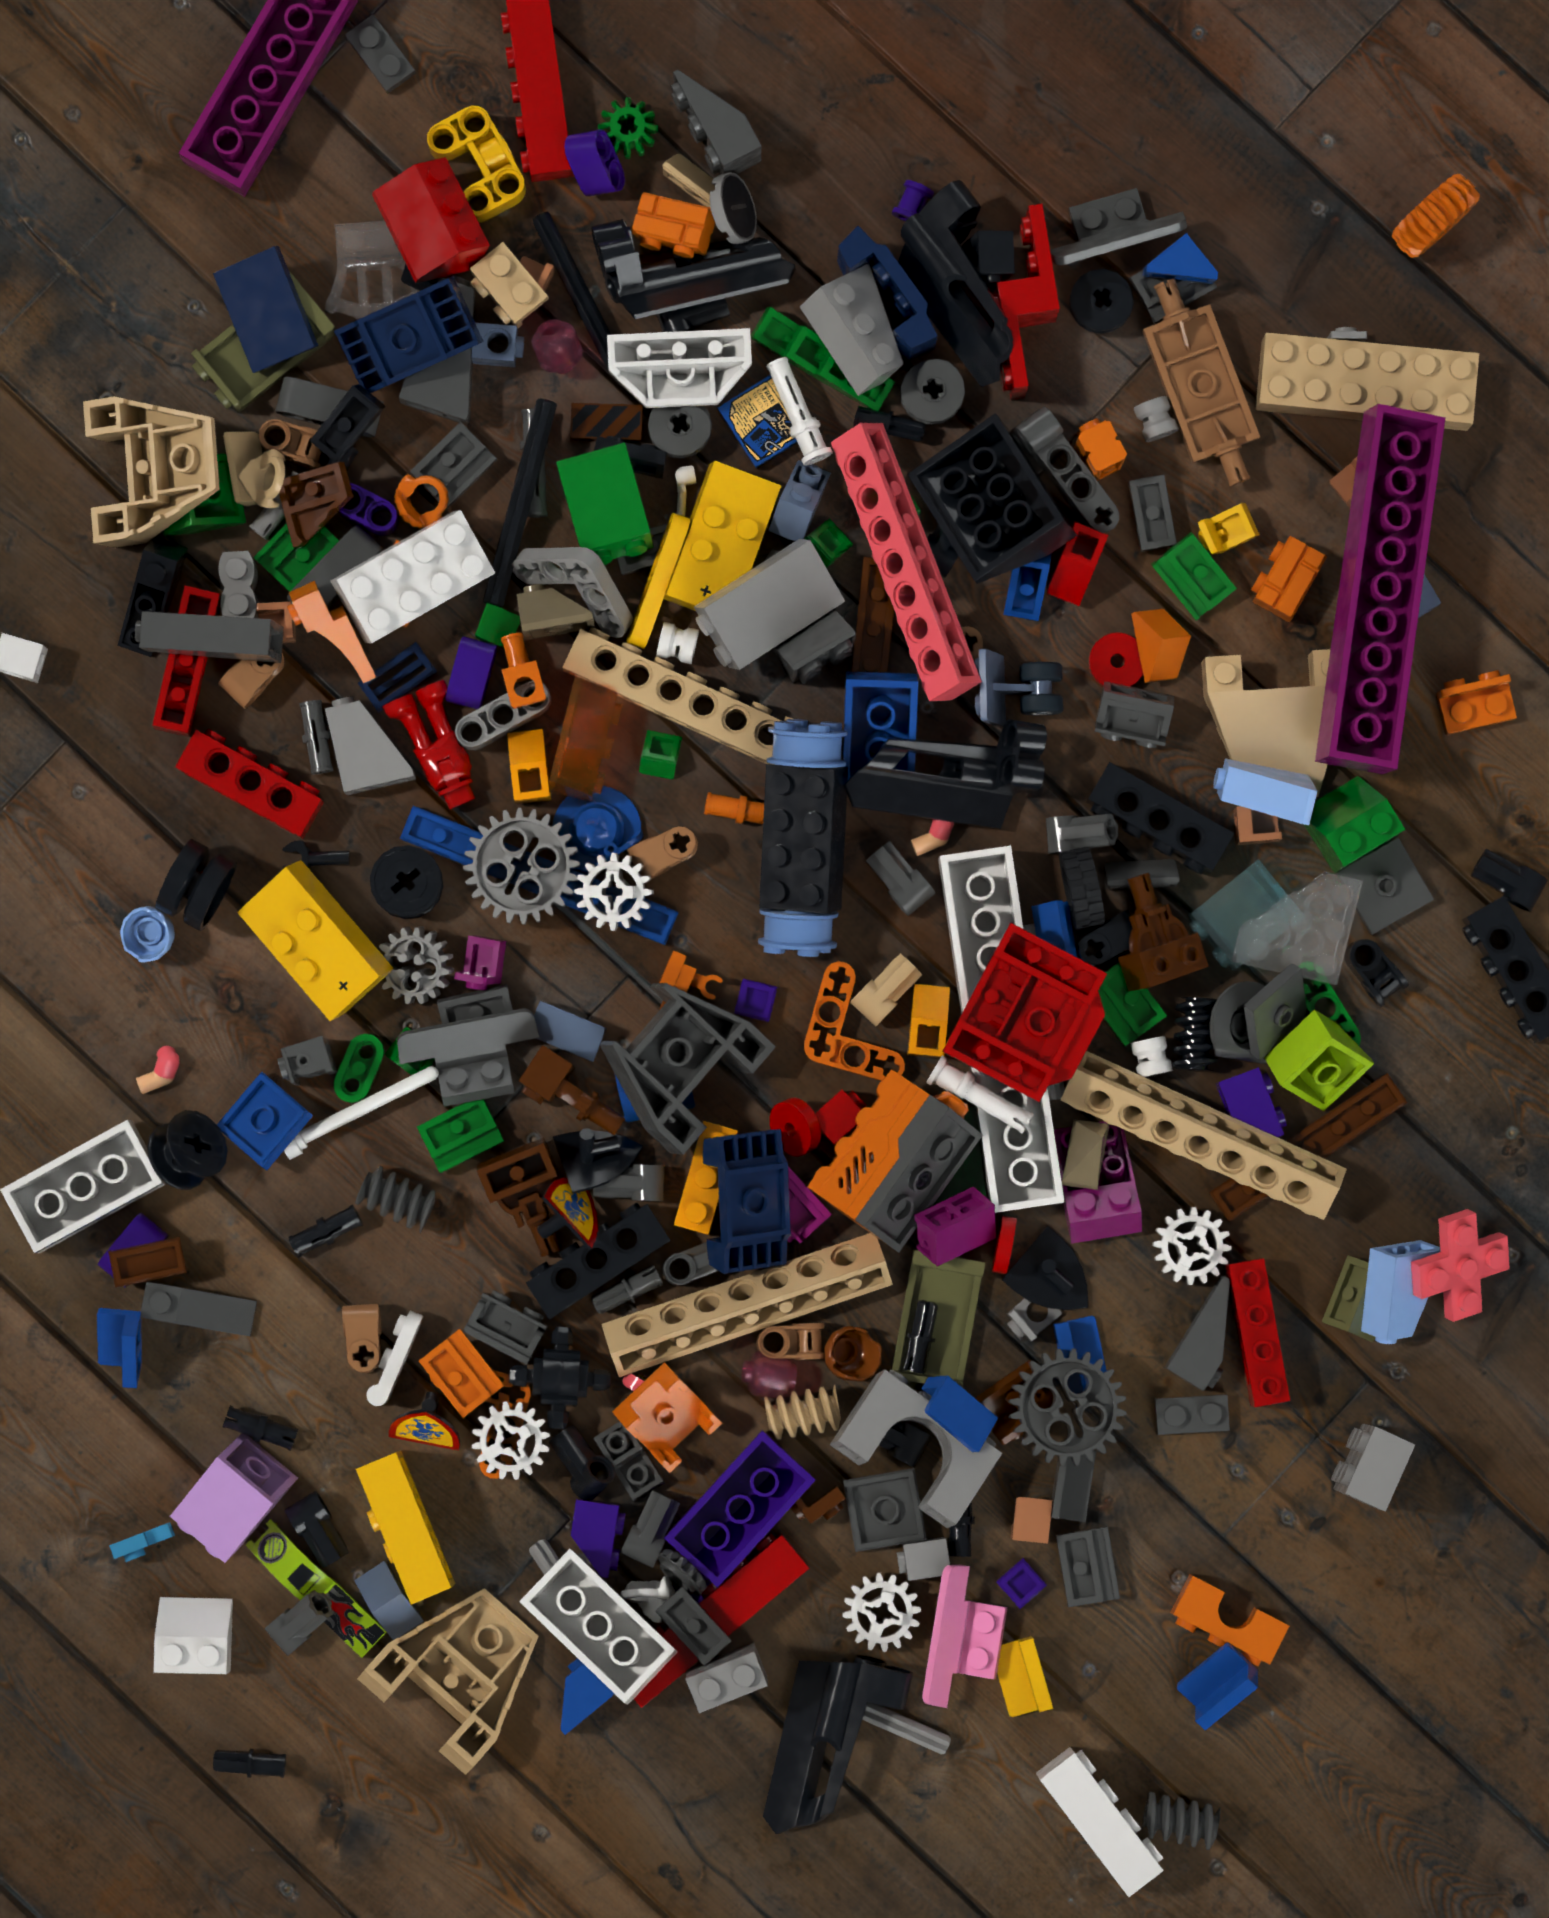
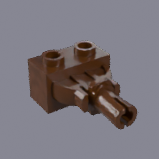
[1118,872,1209,992]
[519,1045,626,1136]
[477,1137,562,1257]

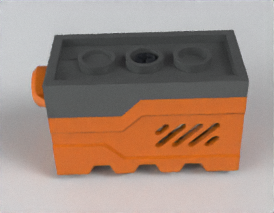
[807,1069,983,1253]

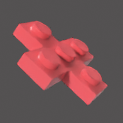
[1411,1209,1510,1322]

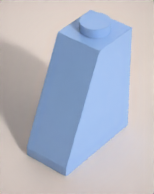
[1213,758,1317,825]
[1361,1240,1440,1344]

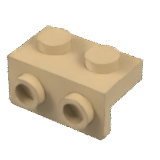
[470,242,549,328]

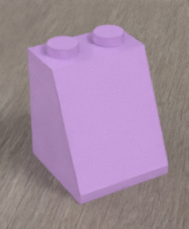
[170,1433,298,1563]

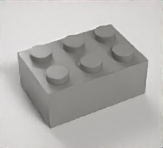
[1331,1424,1415,1512]

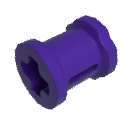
[892,180,935,222]

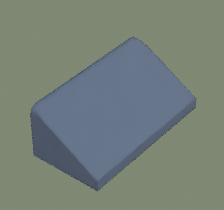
[534,1001,607,1062]

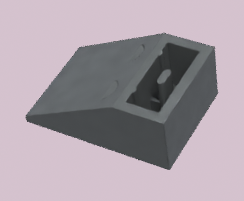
[670,69,762,175]
[772,609,856,684]

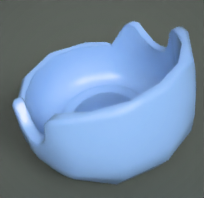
[120,906,175,963]

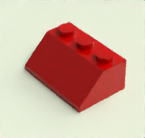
[372,157,490,283]

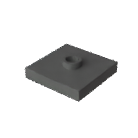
[1335,837,1434,935]
[1244,963,1308,1060]
[843,1468,927,1552]

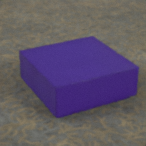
[734,979,777,1022]
[996,1558,1047,1609]

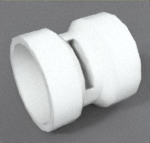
[656,622,699,664]
[1130,1036,1173,1077]

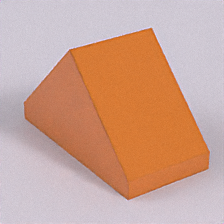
[1131,609,1191,683]

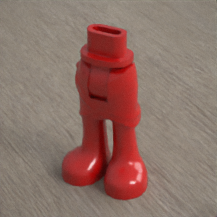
[382,679,476,810]

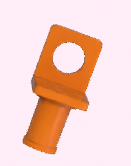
[501,632,546,709]

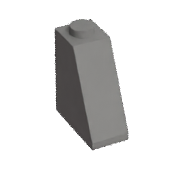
[325,697,416,795]

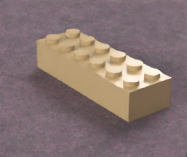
[1255,333,1479,431]

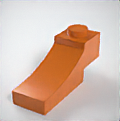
[287,581,376,683]

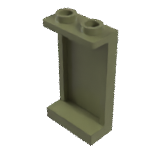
[191,272,337,413]
[892,1250,985,1390]

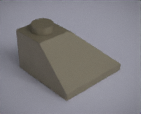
[517,584,595,641]

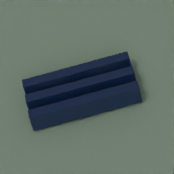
[358,642,437,713]

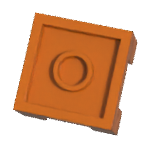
[612,1362,722,1473]

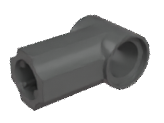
[1046,814,1118,855]
[866,841,936,916]
[593,1164,665,1202]
[662,1242,718,1286]
[620,1490,680,1568]
[264,1590,334,1656]

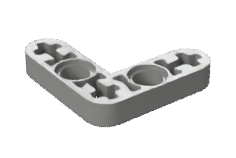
[512,547,633,638]

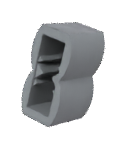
[219,551,259,618]

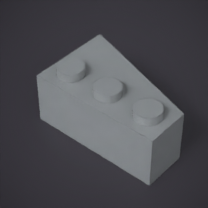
[800,263,903,396]

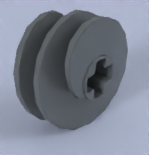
[900,359,965,425]
[648,406,712,459]

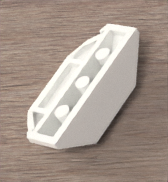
[607,328,752,408]

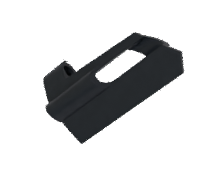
[898,180,1013,387]
[844,719,1047,829]
[763,1655,913,1834]

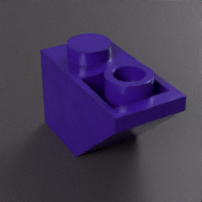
[1216,1067,1287,1137]
[571,1498,626,1578]

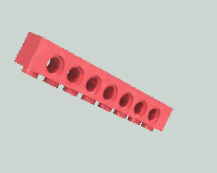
[831,423,982,701]

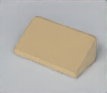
[662,154,715,208]
[223,432,263,507]

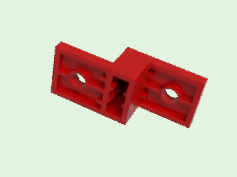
[991,203,1060,400]

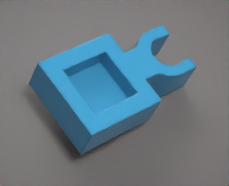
[109,1522,175,1562]

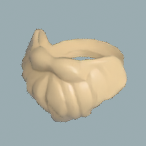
[238,449,285,508]

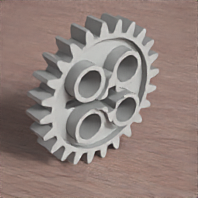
[463,808,580,925]

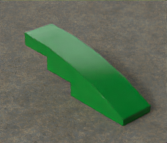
[751,307,895,411]

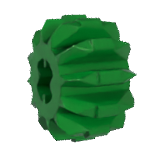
[598,97,658,159]

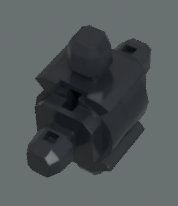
[509,1327,611,1429]

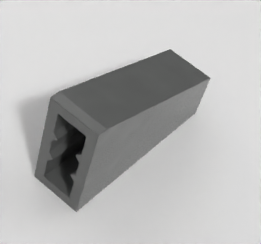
[398,275,476,426]
[135,611,284,663]

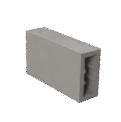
[694,539,845,670]
[685,1642,768,1713]

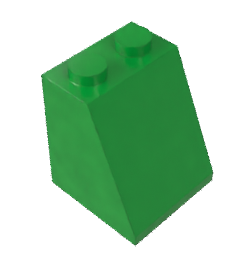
[556,442,654,565]
[1304,776,1406,874]

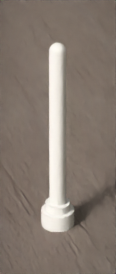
[284,1066,439,1160]

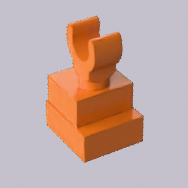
[659,951,723,1000]

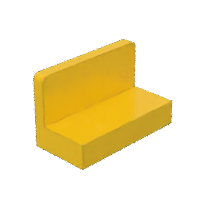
[997,1636,1053,1717]

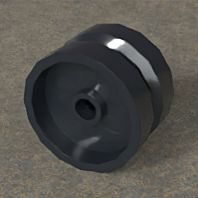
[155,839,238,932]

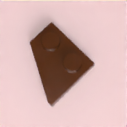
[279,462,353,548]

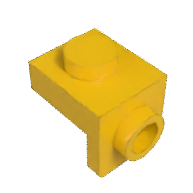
[1198,503,1260,554]

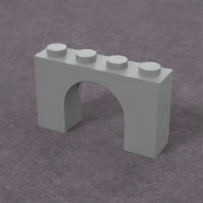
[830,1370,1002,1528]

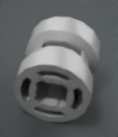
[1134,396,1179,442]

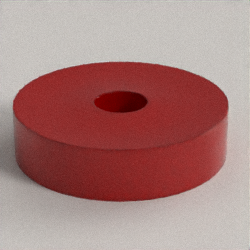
[1088,632,1143,687]
[769,1098,821,1157]
[992,1215,1017,1274]

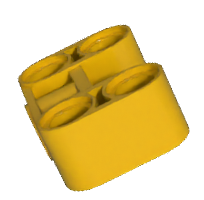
[427,105,526,223]

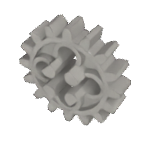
[379,926,454,1004]

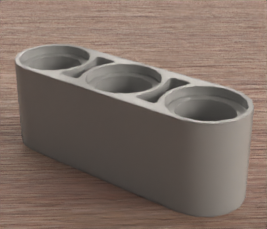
[455,681,551,751]

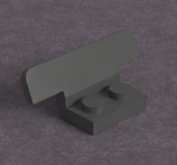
[1050,188,1187,265]
[397,1008,540,1107]

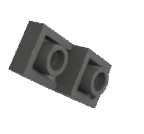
[594,1421,665,1502]

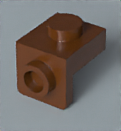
[791,1486,846,1524]

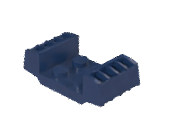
[837,226,938,361]
[334,276,484,393]
[703,1129,791,1274]

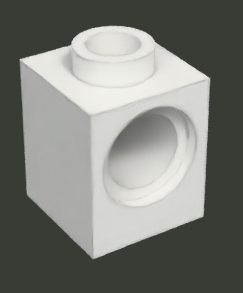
[0,633,48,683]

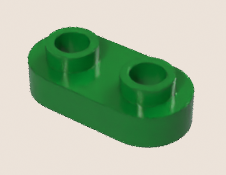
[334,1034,385,1103]

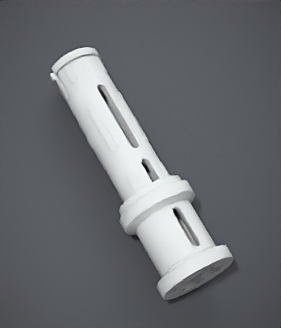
[766,357,833,466]
[926,1055,1034,1134]

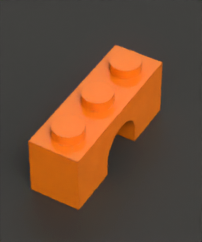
[1170,1574,1290,1667]

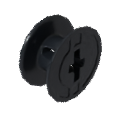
[370,845,444,919]
[147,1110,228,1190]

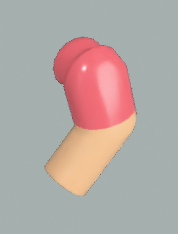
[911,819,954,856]
[136,1046,180,1094]

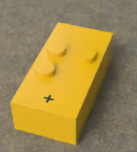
[664,460,781,611]
[237,860,394,1021]
[356,1450,456,1605]

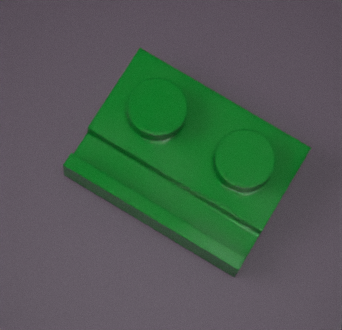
[254,523,339,592]
[1151,532,1237,621]
[1098,963,1167,1047]
[417,1099,505,1174]

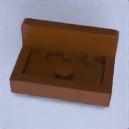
[975,1360,1053,1445]

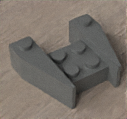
[600,983,776,1155]

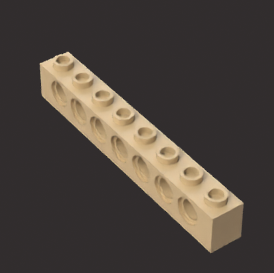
[562,627,793,764]
[1060,1051,1347,1220]
[601,1233,893,1377]

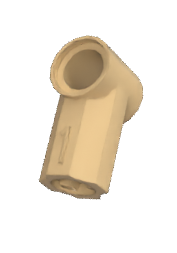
[850,953,922,1027]

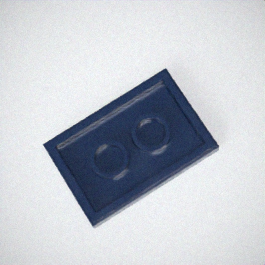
[213,246,319,373]

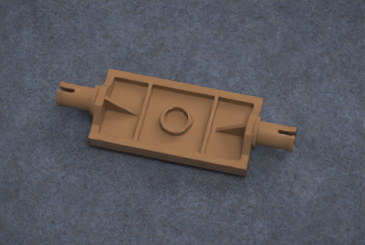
[1142,278,1260,487]

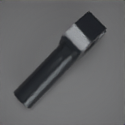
[282,840,350,869]

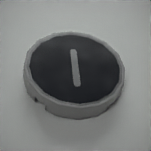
[709,172,757,245]

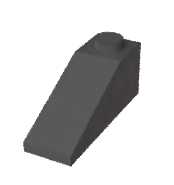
[1164,1276,1230,1391]
[141,1281,257,1336]

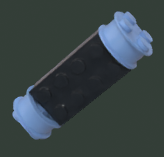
[758,719,848,957]

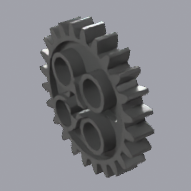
[1008,1348,1127,1466]

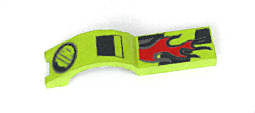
[246,1519,387,1658]

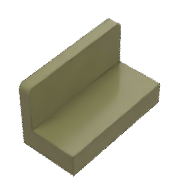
[1322,1255,1375,1342]

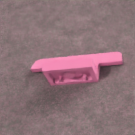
[922,1564,1008,1708]

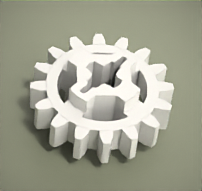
[574,853,654,931]
[1152,1207,1232,1285]
[472,1401,550,1480]
[842,1572,921,1652]

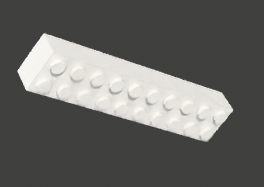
[938,845,1064,1213]

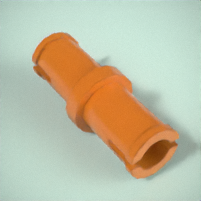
[704,792,764,824]

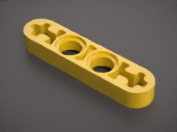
[627,513,690,649]

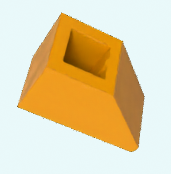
[507,729,551,804]
[907,984,950,1059]

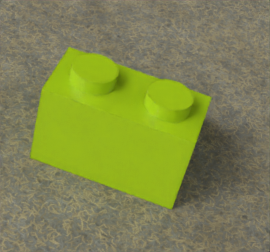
[1264,1009,1374,1111]

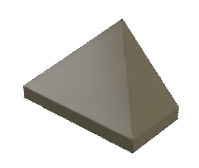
[1062,1119,1109,1190]

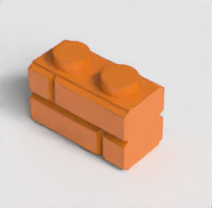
[632,192,715,259]
[1074,418,1127,481]
[1251,536,1327,622]

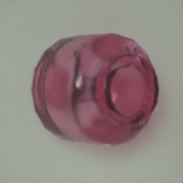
[532,319,583,374]
[742,1350,797,1399]

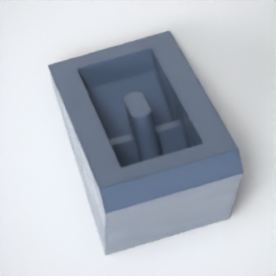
[354,1560,425,1640]

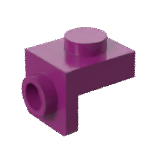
[454,935,506,990]

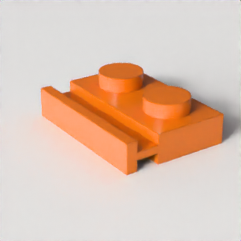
[419,1328,505,1418]

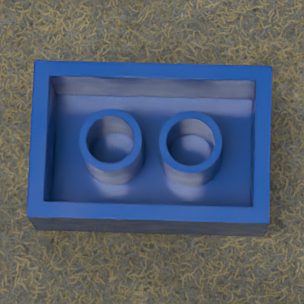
[842,671,918,780]

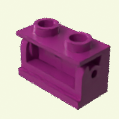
[787,1166,832,1244]
[914,1186,996,1267]

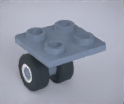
[974,649,1063,727]

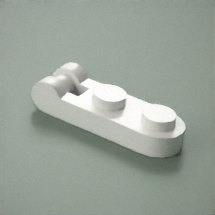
[366,1310,424,1406]

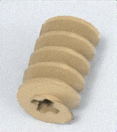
[764,1385,841,1440]

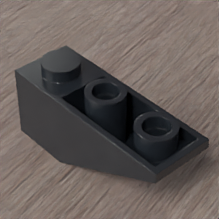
[117,537,188,657]

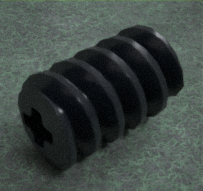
[1172,997,1218,1071]

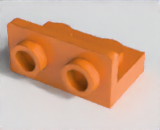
[1436,670,1517,735]

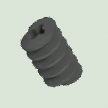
[355,1166,436,1233]
[1142,1792,1221,1850]

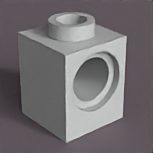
[896,1537,950,1581]

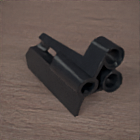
[591,219,796,319]

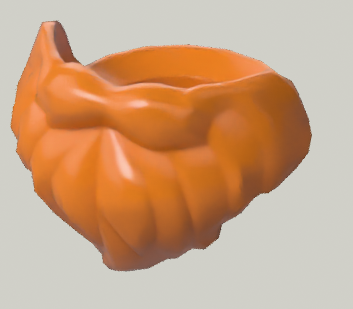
[394,474,449,529]

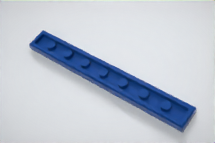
[400,806,679,946]

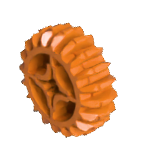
[1392,174,1480,258]

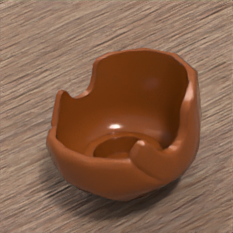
[824,1326,882,1382]

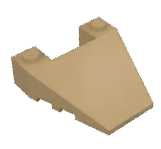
[83,397,220,548]
[1201,649,1330,797]
[357,1588,539,1775]

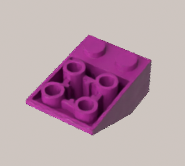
[1054,1121,1142,1244]

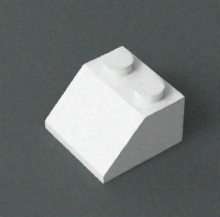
[154,1597,233,1674]

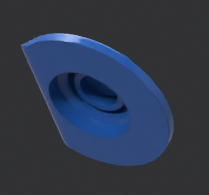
[552,785,643,875]

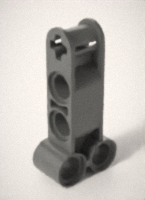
[1011,406,1119,533]

